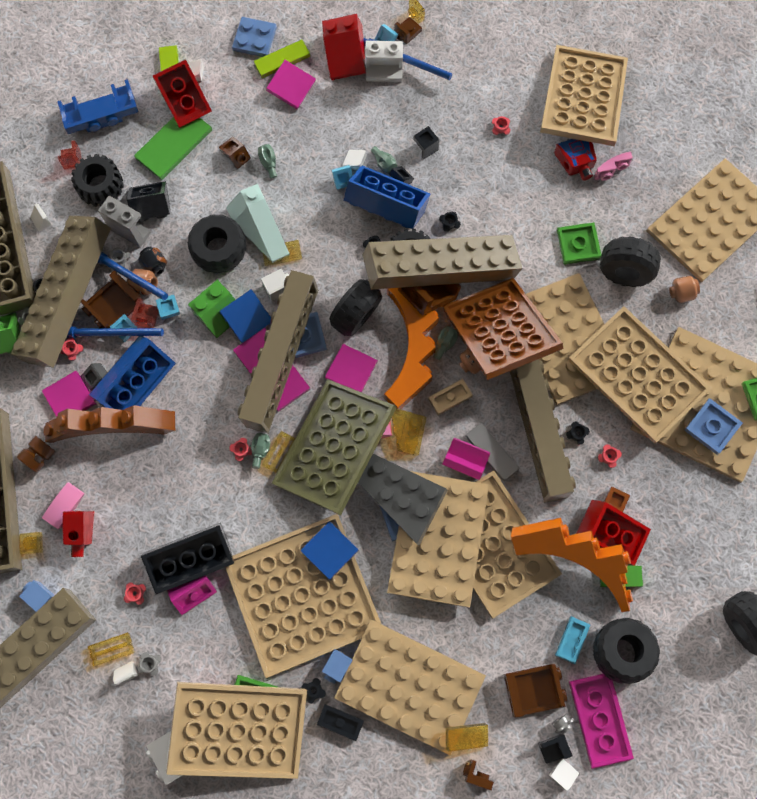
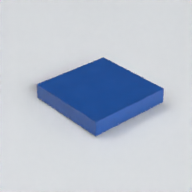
[219,289,271,343]
[300,521,359,580]

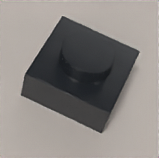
[389,166,414,184]

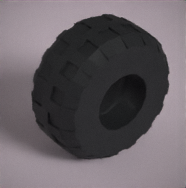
[187,215,246,273]
[600,236,661,287]
[329,279,383,336]
[723,591,757,656]
[593,618,660,684]

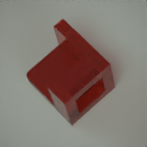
[58,140,82,170]
[131,298,159,328]

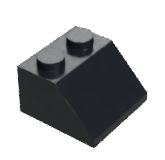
[127,181,171,222]

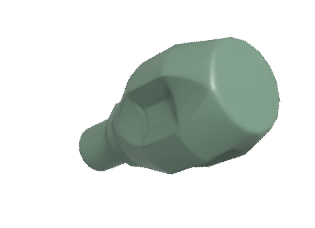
[258,144,277,179]
[371,146,397,174]
[433,326,458,360]
[251,433,271,469]

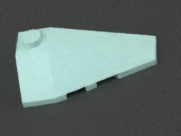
[226,184,290,263]

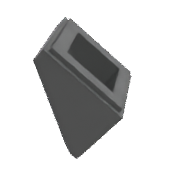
[81,363,108,391]

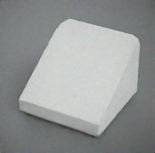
[188,59,204,82]
[343,150,366,171]
[31,203,51,232]
[113,661,139,685]
[549,758,579,791]

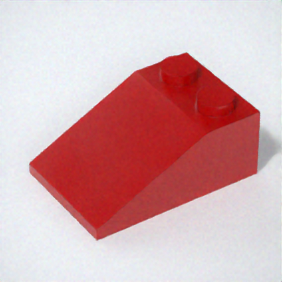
[322,14,366,80]
[153,59,212,128]
[576,500,651,566]

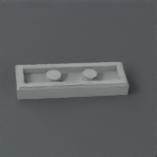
[465,423,520,482]

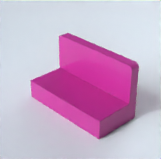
[442,438,490,480]
[167,575,217,615]

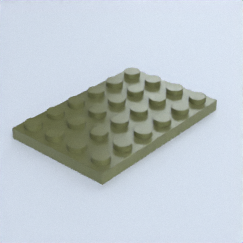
[272,379,396,516]

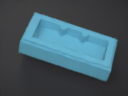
[555,616,590,664]

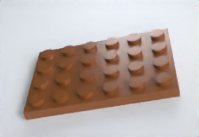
[443,278,564,380]

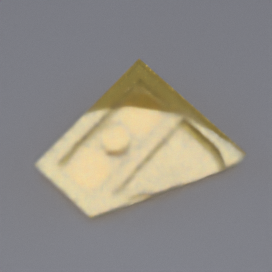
[392,408,427,456]

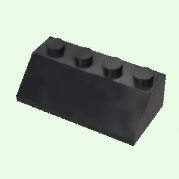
[141,522,235,595]

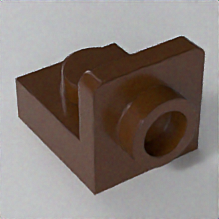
[394,17,422,44]
[219,136,251,169]
[462,759,494,790]

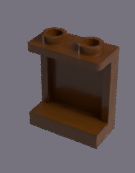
[81,270,144,328]
[398,284,461,316]
[503,664,567,718]

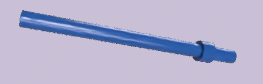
[363,37,452,80]
[98,252,168,300]
[67,327,164,338]

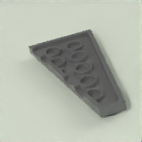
[358,454,448,545]

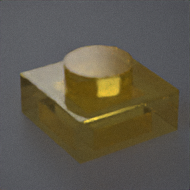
[408,0,425,24]
[20,532,43,555]

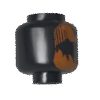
[138,247,167,276]

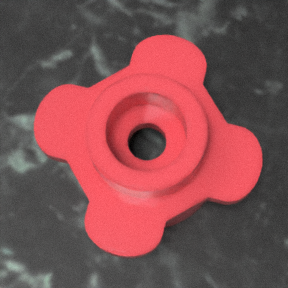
[492,116,511,135]
[60,338,83,361]
[229,438,252,461]
[598,444,622,468]
[124,582,146,605]

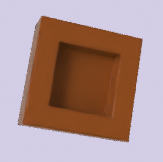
[604,487,630,512]

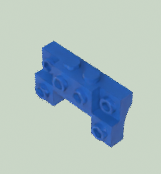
[57,79,139,134]

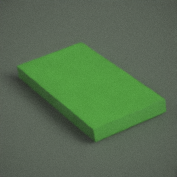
[134,117,212,180]

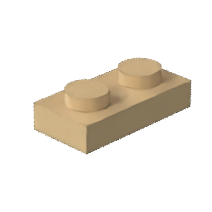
[428,379,473,416]

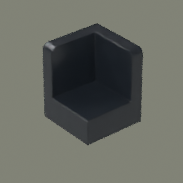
[413,126,439,159]
[538,734,573,764]

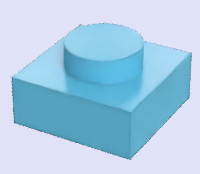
[374,24,398,41]
[331,165,353,190]
[156,295,180,320]
[110,314,137,342]

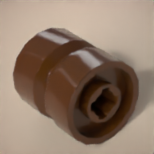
[17,435,56,473]

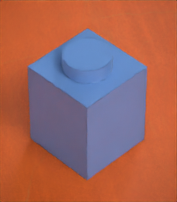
[19,580,54,612]
[322,649,353,684]

